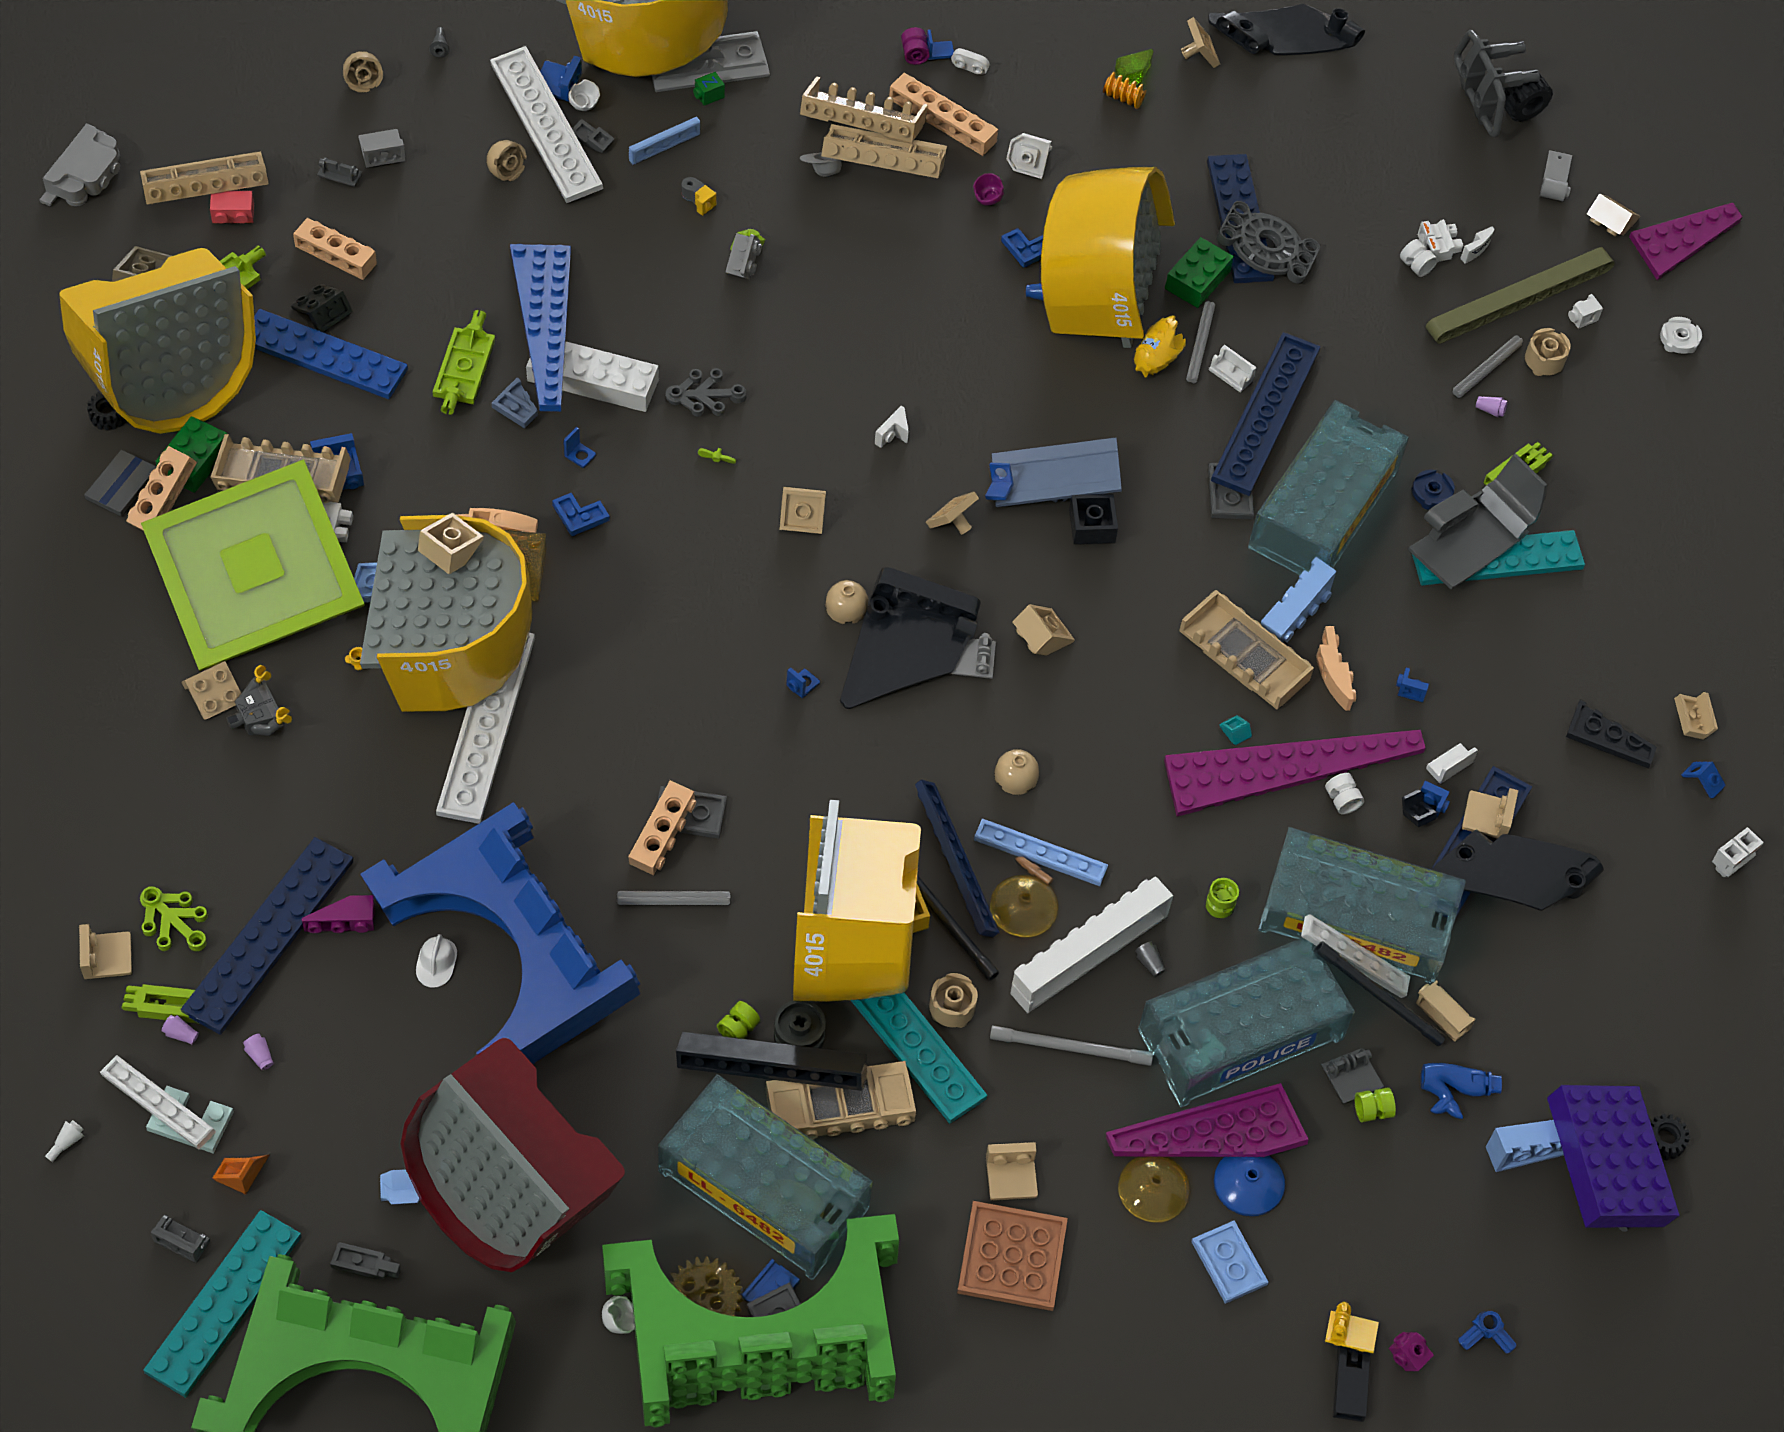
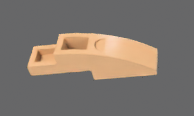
[457,508,538,539]
[1316,626,1356,711]

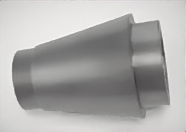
[1135,941,1165,977]

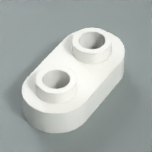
[951,48,990,75]

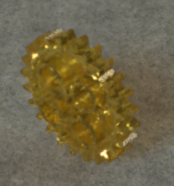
[669,1256,743,1317]

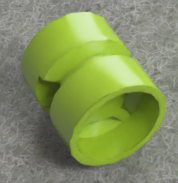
[1206,878,1239,919]
[717,1001,761,1039]
[1354,1088,1396,1122]

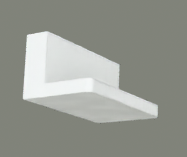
[1426,743,1478,784]

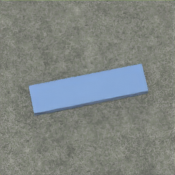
[629,116,700,165]

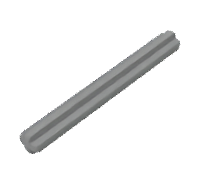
[1186,301,1215,384]
[1452,335,1523,398]
[617,891,730,905]

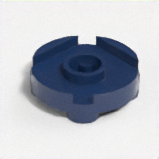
[1412,470,1455,510]

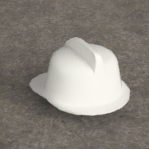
[416,934,457,988]

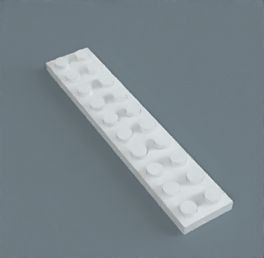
[490,46,603,203]
[436,633,535,824]

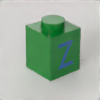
[693,72,725,106]

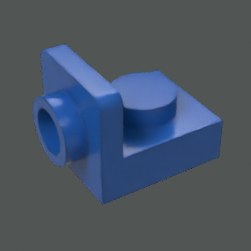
[1396,667,1429,702]
[1421,781,1450,818]

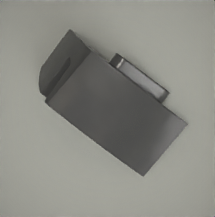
[1407,453,1547,589]

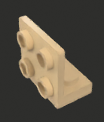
[181,661,241,720]
[1462,788,1518,839]
[79,924,132,979]
[986,1142,1038,1200]

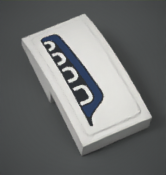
[1461,227,1494,264]

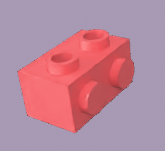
[210,191,254,224]

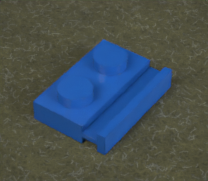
[742,1259,800,1303]

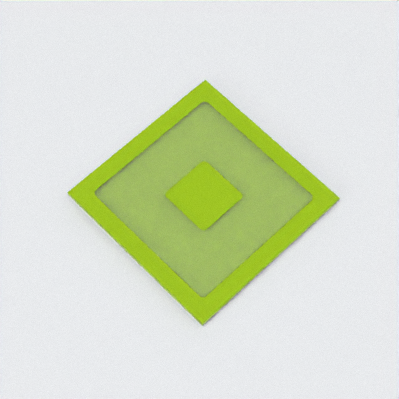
[141,459,365,671]

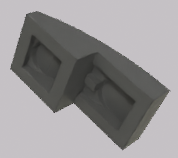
[572,119,614,153]

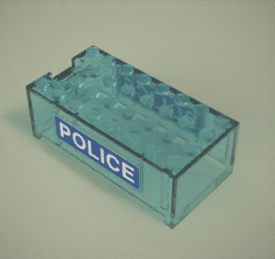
[1138,938,1355,1107]

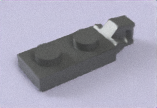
[330,1242,401,1279]

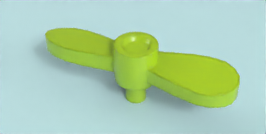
[698,448,737,464]

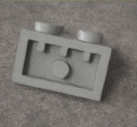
[359,129,405,168]
[726,233,762,280]

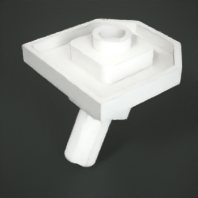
[1006,133,1052,179]

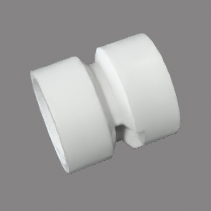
[1400,239,1438,277]
[1325,773,1364,814]

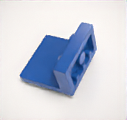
[540,56,582,102]

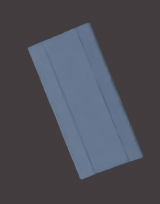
[992,438,1122,507]

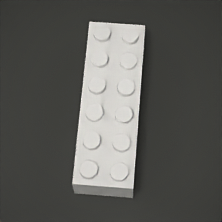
[526,341,659,412]

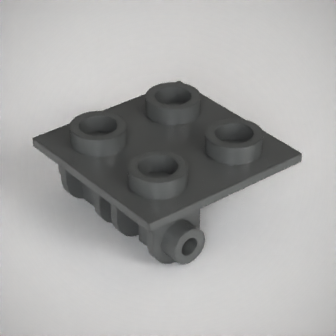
[1321,1048,1384,1104]

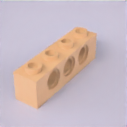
[293,218,377,280]
[126,446,197,531]
[628,780,696,875]

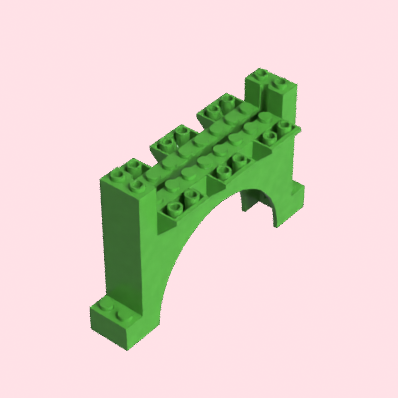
[602,1214,899,1427]
[191,1254,516,1432]

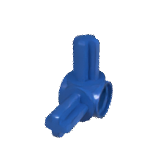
[1458,1311,1517,1354]

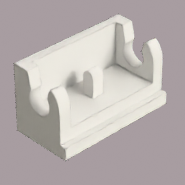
[1209,345,1257,393]

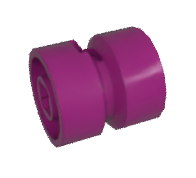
[901,27,929,65]

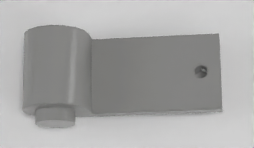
[1540,150,1572,201]

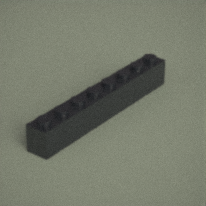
[676,1032,867,1091]

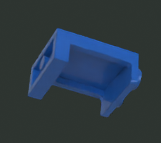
[310,433,364,490]

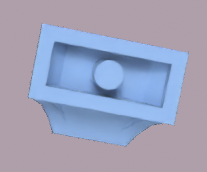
[380,1169,420,1205]

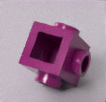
[1389,1332,1434,1371]

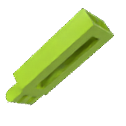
[1484,442,1553,485]
[122,984,200,1024]

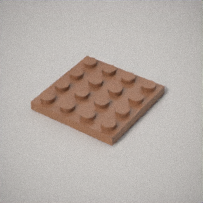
[957,1201,1068,1311]

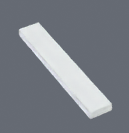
[1301,914,1410,998]
[100,1055,216,1150]

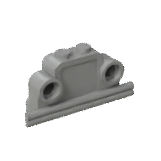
[40,123,120,206]

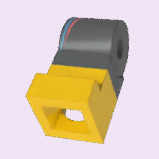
[681,177,716,216]

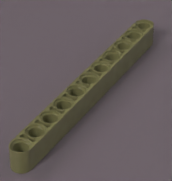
[1426,247,1615,344]

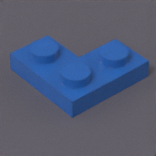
[1001,228,1043,268]
[552,493,610,536]

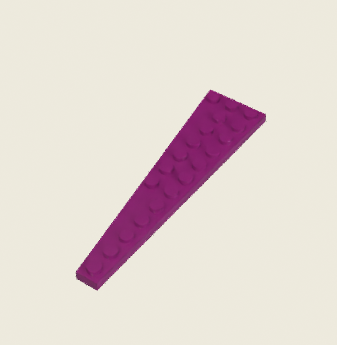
[1164,730,1426,817]

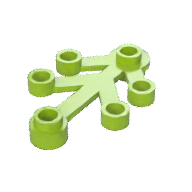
[140,887,208,951]

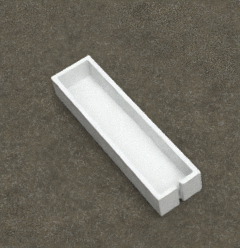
[1010,876,1173,1013]

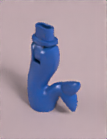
[1421,1063,1502,1119]

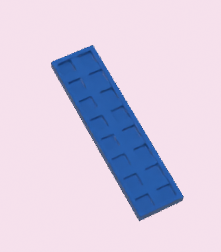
[254,309,408,399]

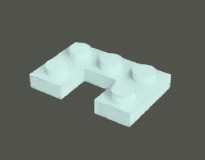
[146,1086,234,1154]

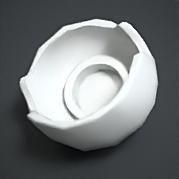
[568,79,600,111]
[602,1296,635,1334]

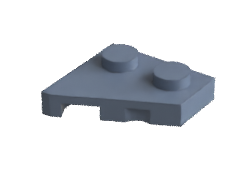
[492,378,538,428]

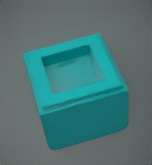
[1219,715,1252,745]

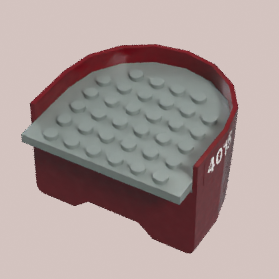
[400,1038,625,1272]

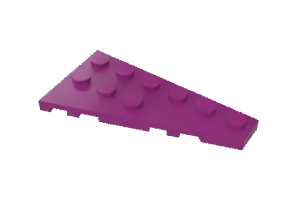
[1629,203,1743,281]

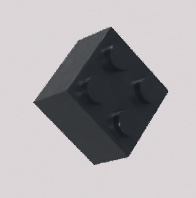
[1069,494,1118,544]

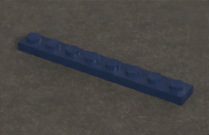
[915,780,1000,937]

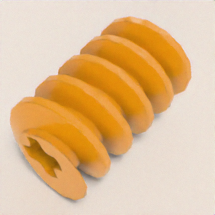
[1103,72,1146,109]

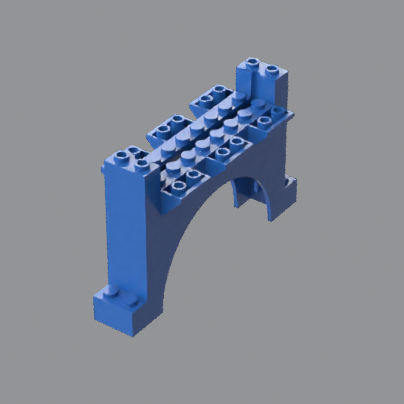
[361,802,641,1064]

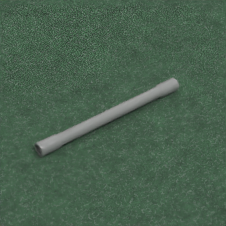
[990,1025,1153,1066]

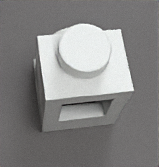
[1568,294,1603,329]

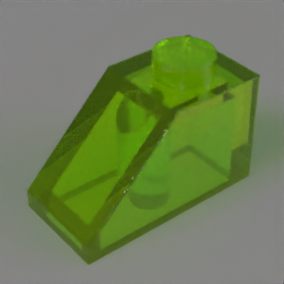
[1115,49,1153,85]

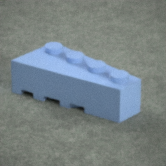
[1261,557,1336,643]
[1486,1120,1564,1172]

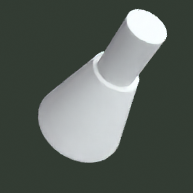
[45,1120,84,1162]

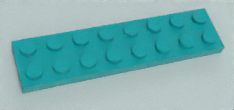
[1412,530,1585,585]
[851,992,988,1124]
[143,1210,302,1398]

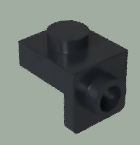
[1402,789,1437,827]

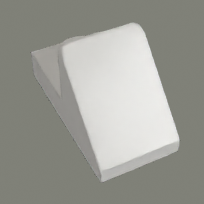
[875,406,908,448]

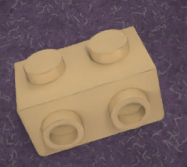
[1674,692,1718,740]

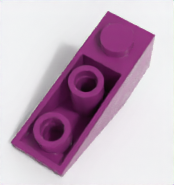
[302,895,375,933]

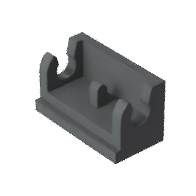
[151,1215,210,1263]

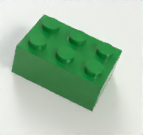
[1165,237,1234,308]
[155,416,227,493]

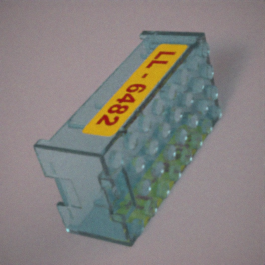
[1248,400,1409,575]
[1258,827,1466,984]
[658,1074,873,1280]

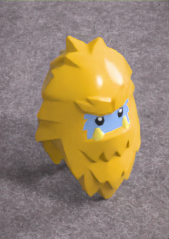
[1134,315,1186,378]

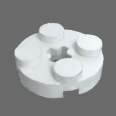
[1660,317,1702,354]

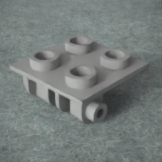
[950,633,996,679]

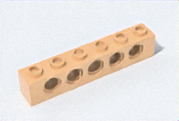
[889,73,998,156]

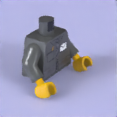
[226,665,292,736]

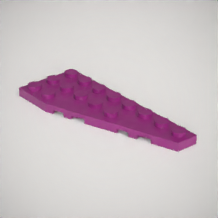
[1106,1083,1309,1157]

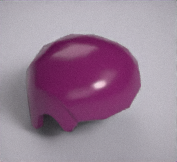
[973,173,1004,206]

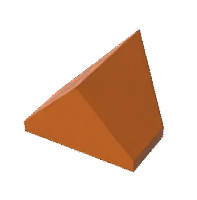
[213,1154,270,1194]

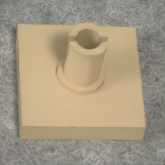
[1181,17,1220,68]
[779,487,826,534]
[926,492,979,535]

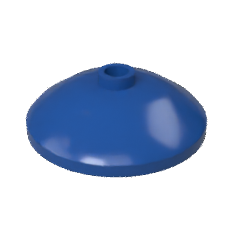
[1214,1156,1285,1216]

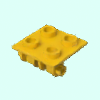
[1325,1302,1379,1353]

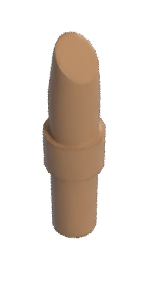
[1015,857,1053,886]

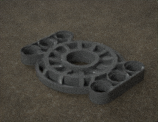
[1217,201,1320,284]

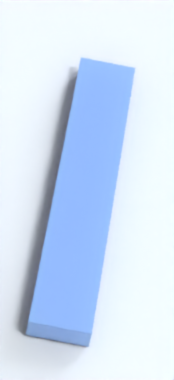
[974,819,1108,886]

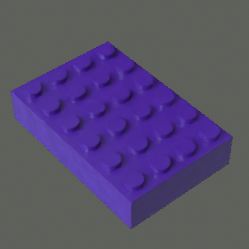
[1547,1085,1680,1228]

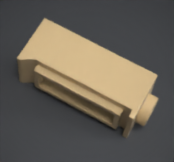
[1416,980,1475,1042]

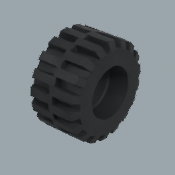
[1503,72,1553,122]

